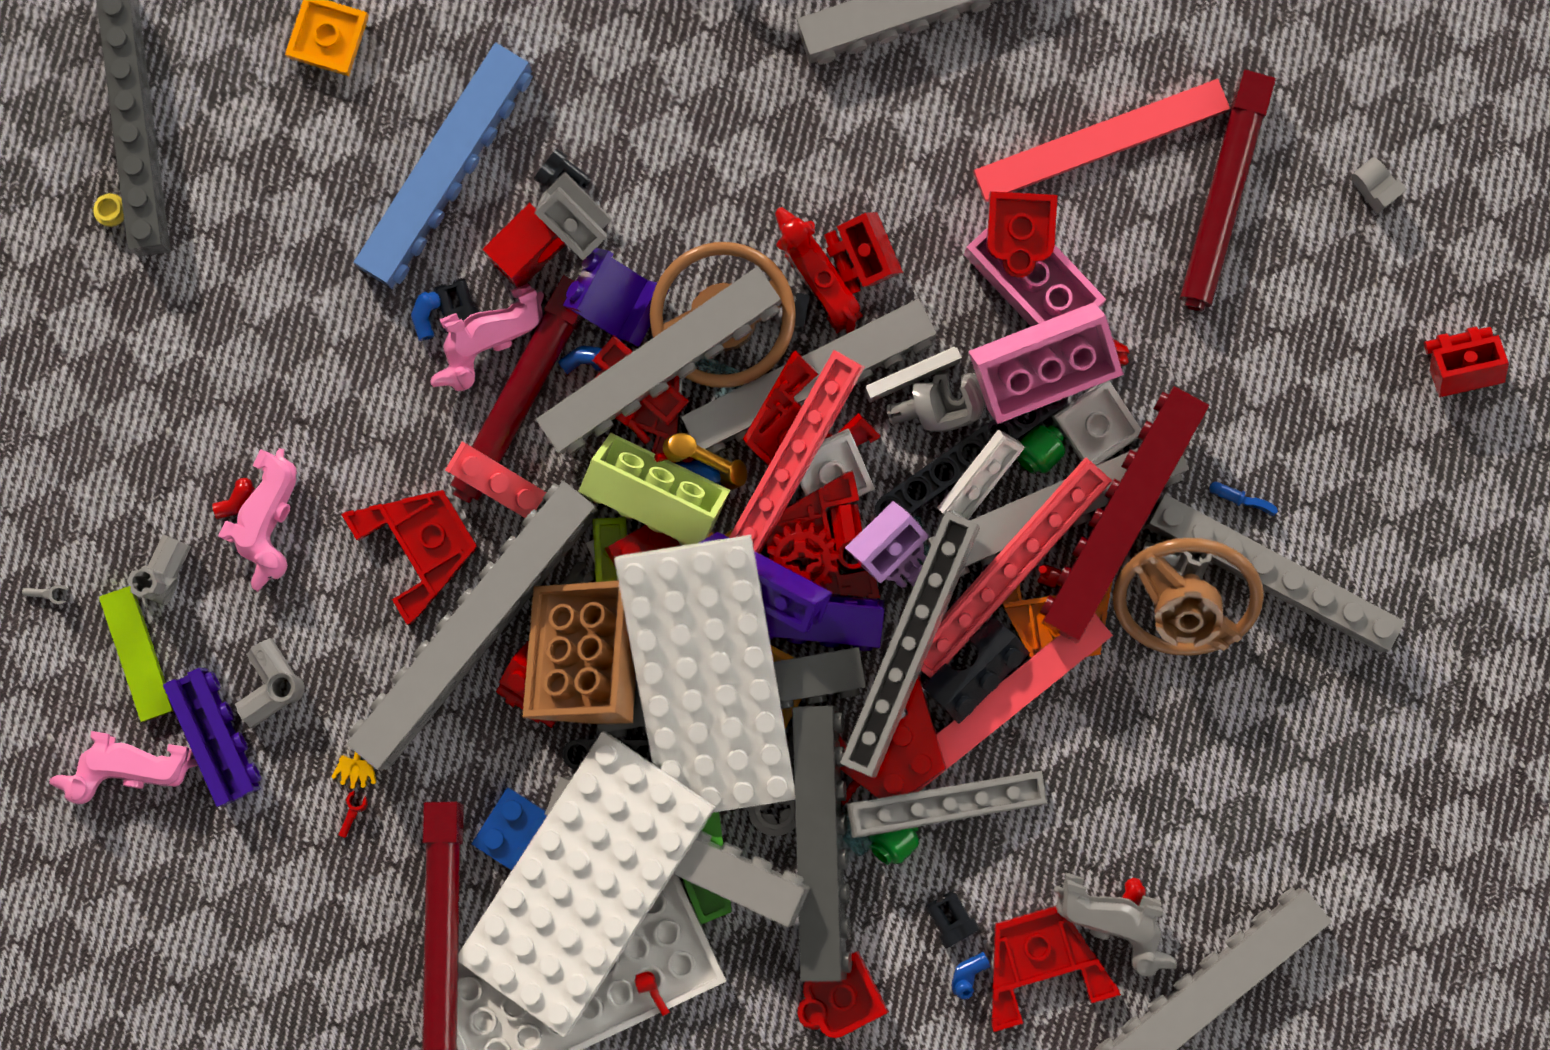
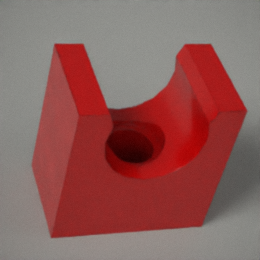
[482,202,565,288]

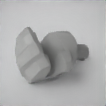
[887,371,986,432]

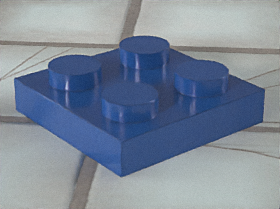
[471,787,547,870]

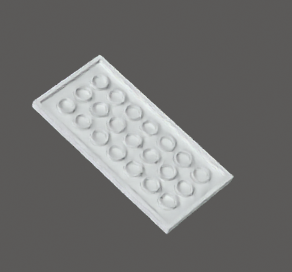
[615,535,795,812]
[458,731,716,1037]
[457,874,727,1050]

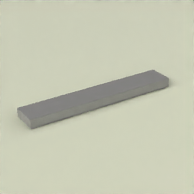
[847,771,1048,838]

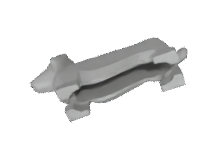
[1053,873,1177,977]

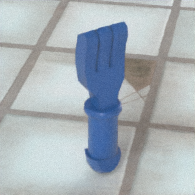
[1209,482,1278,516]

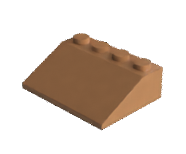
[522,581,636,724]

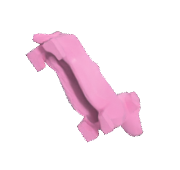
[430,284,544,391]
[218,448,297,592]
[49,731,198,804]

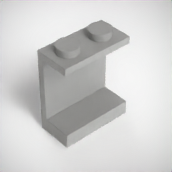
[535,172,612,260]

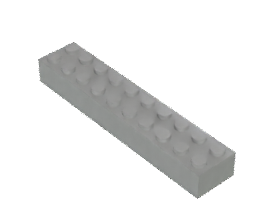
[346,481,600,770]

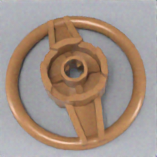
[650,242,796,388]
[1113,538,1264,656]

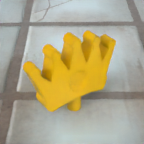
[332,752,377,789]

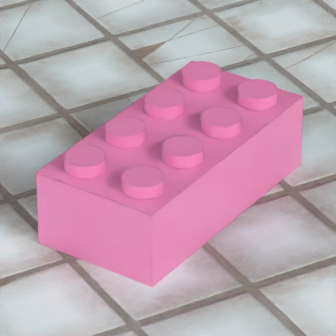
[964,228,1106,327]
[968,302,1123,424]

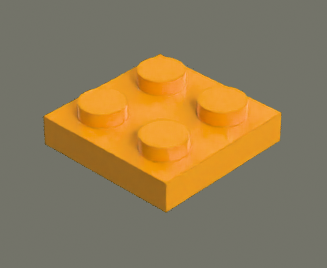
[285,0,369,76]

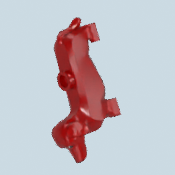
[775,207,863,334]

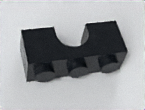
[922,617,1030,724]

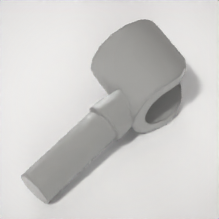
[22,585,69,605]

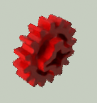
[767,522,840,587]

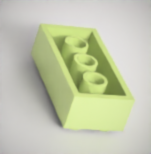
[578,433,730,546]

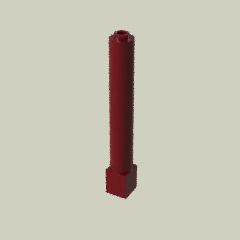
[1180,69,1276,311]
[450,275,583,504]
[422,802,464,1050]

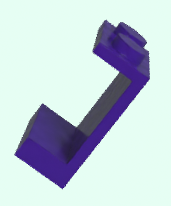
[563,248,670,347]

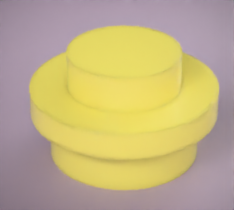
[93,194,124,227]

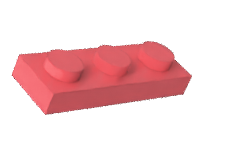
[445,442,546,518]

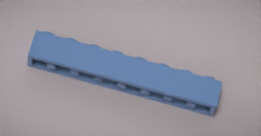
[354,42,533,289]

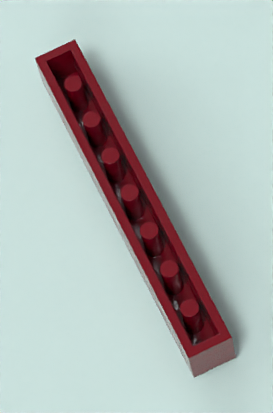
[1039,386,1210,643]

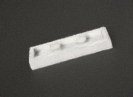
[865,347,962,403]
[937,430,1025,519]

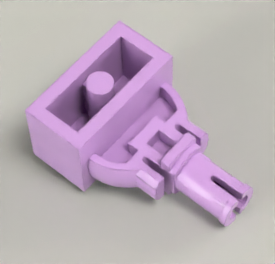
[845,501,929,588]

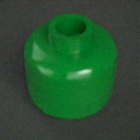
[1016,425,1065,474]
[869,827,919,865]

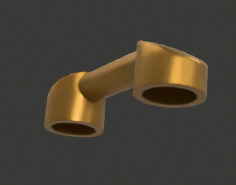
[663,433,747,490]

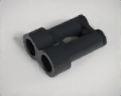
[534,148,592,189]
[434,278,480,333]
[925,890,980,949]

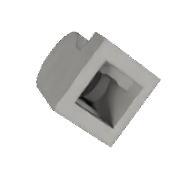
[1351,157,1407,214]

